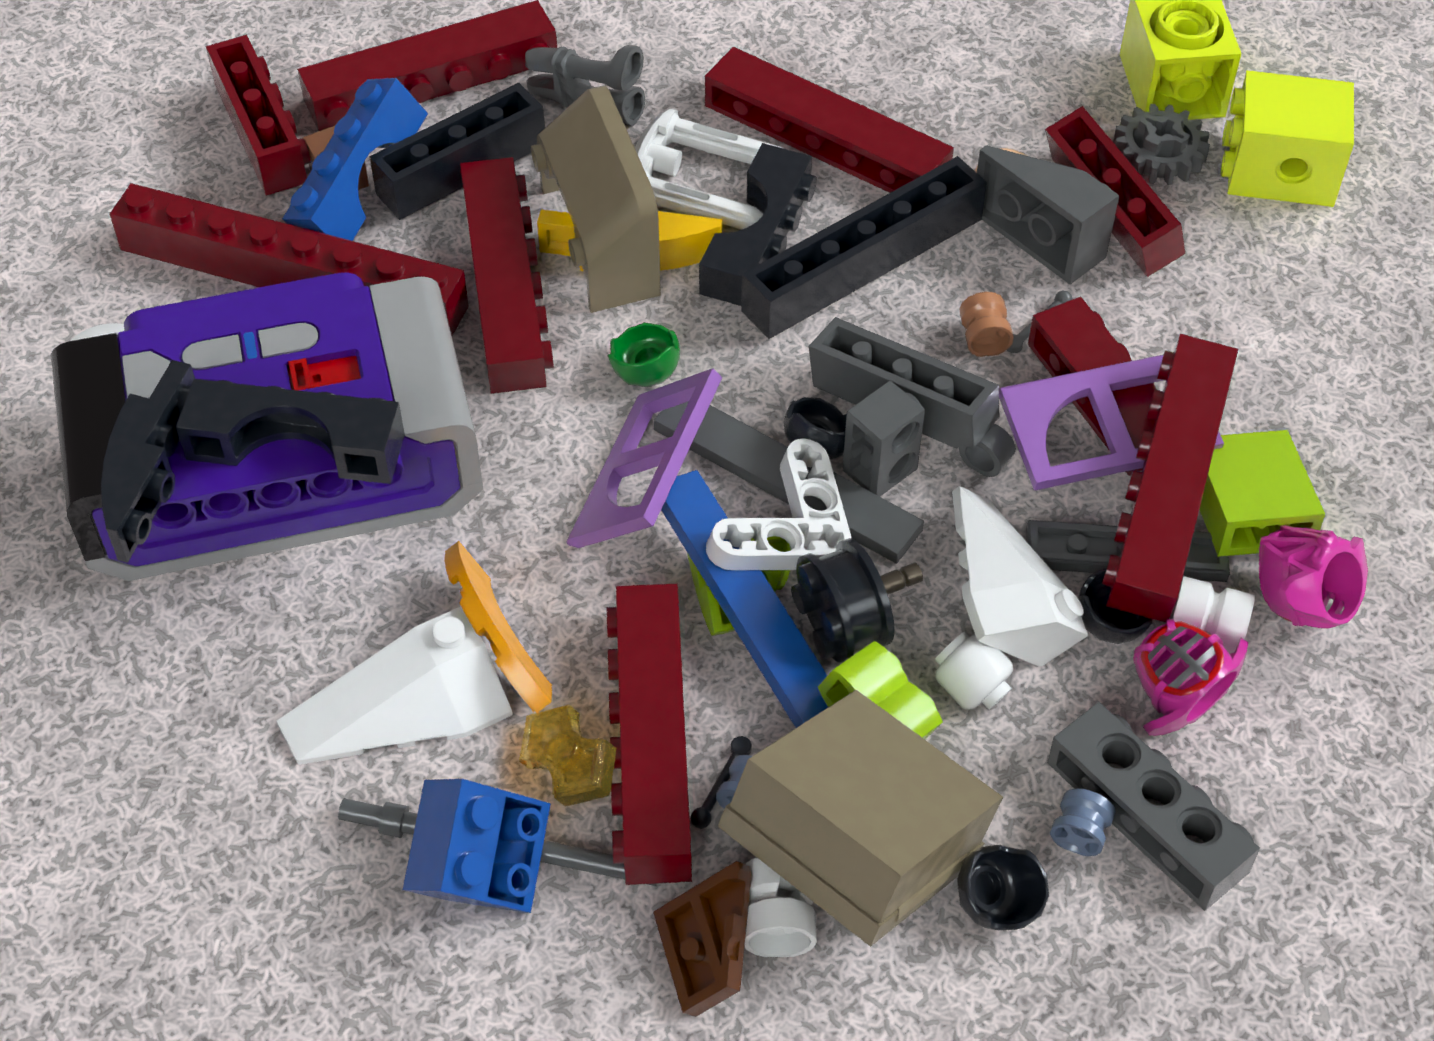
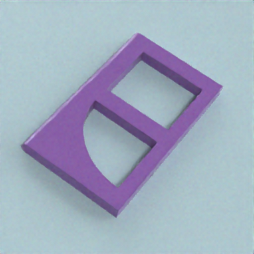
[999,355,1224,491]
[566,368,722,548]

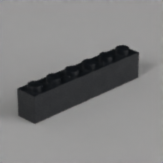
[741,156,987,339]

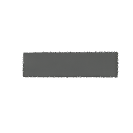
[1026,520,1230,582]

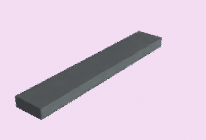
[654,401,924,564]

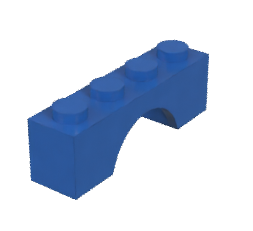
[282,78,428,241]

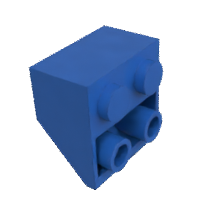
[402,779,551,913]

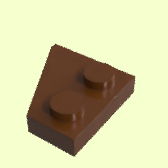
[653,861,752,1017]

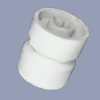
[1171,576,1255,653]
[745,858,817,957]

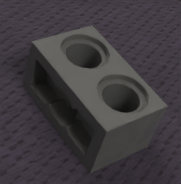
[842,381,925,497]

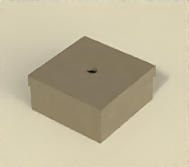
[718,690,1003,947]

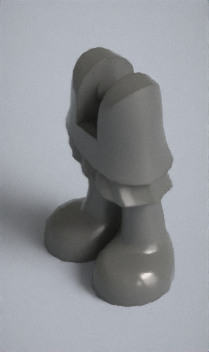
[525,45,645,126]

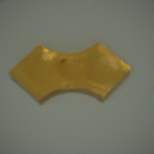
[519,705,617,807]

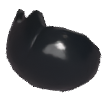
[784,397,847,460]
[1078,568,1153,644]
[957,845,1049,930]

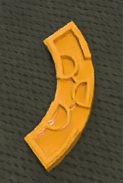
[444,541,552,713]

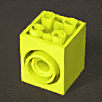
[1119,0,1242,120]
[1221,70,1354,207]

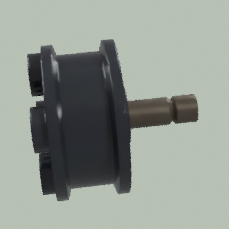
[791,538,923,663]

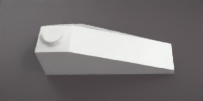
[952,486,1088,666]
[277,606,513,765]

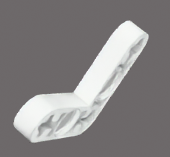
[706,438,851,570]

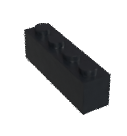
[369,82,545,220]

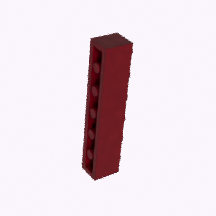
[297,0,557,131]
[705,47,954,193]
[460,157,554,394]
[1102,334,1239,623]
[606,583,692,885]

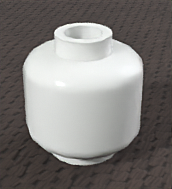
[935,632,1013,710]

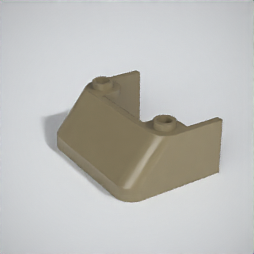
[531,85,661,313]

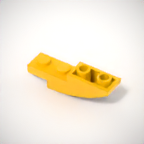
[537,209,722,271]

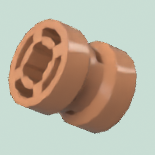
[959,292,1013,357]

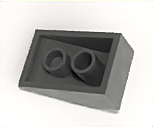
[977,145,1119,284]

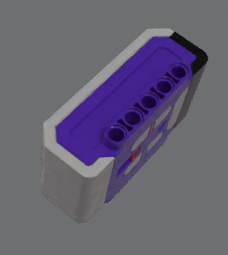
[51,272,483,581]

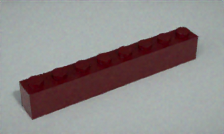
[109,183,469,336]

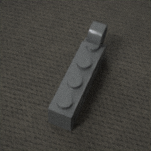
[808,317,1016,477]

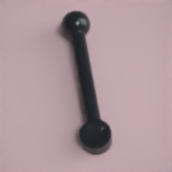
[690,736,752,829]

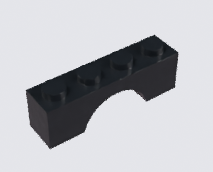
[699,143,817,306]
[176,379,405,484]

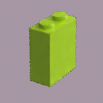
[1199,430,1325,557]

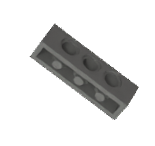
[1047,702,1260,911]

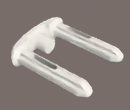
[635,109,783,230]

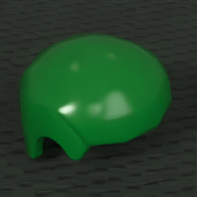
[607,322,680,387]

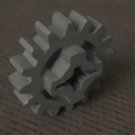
[1113,104,1210,185]

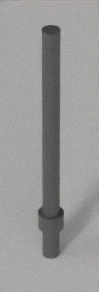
[338,798,657,886]

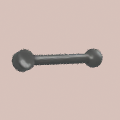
[1007,290,1073,353]

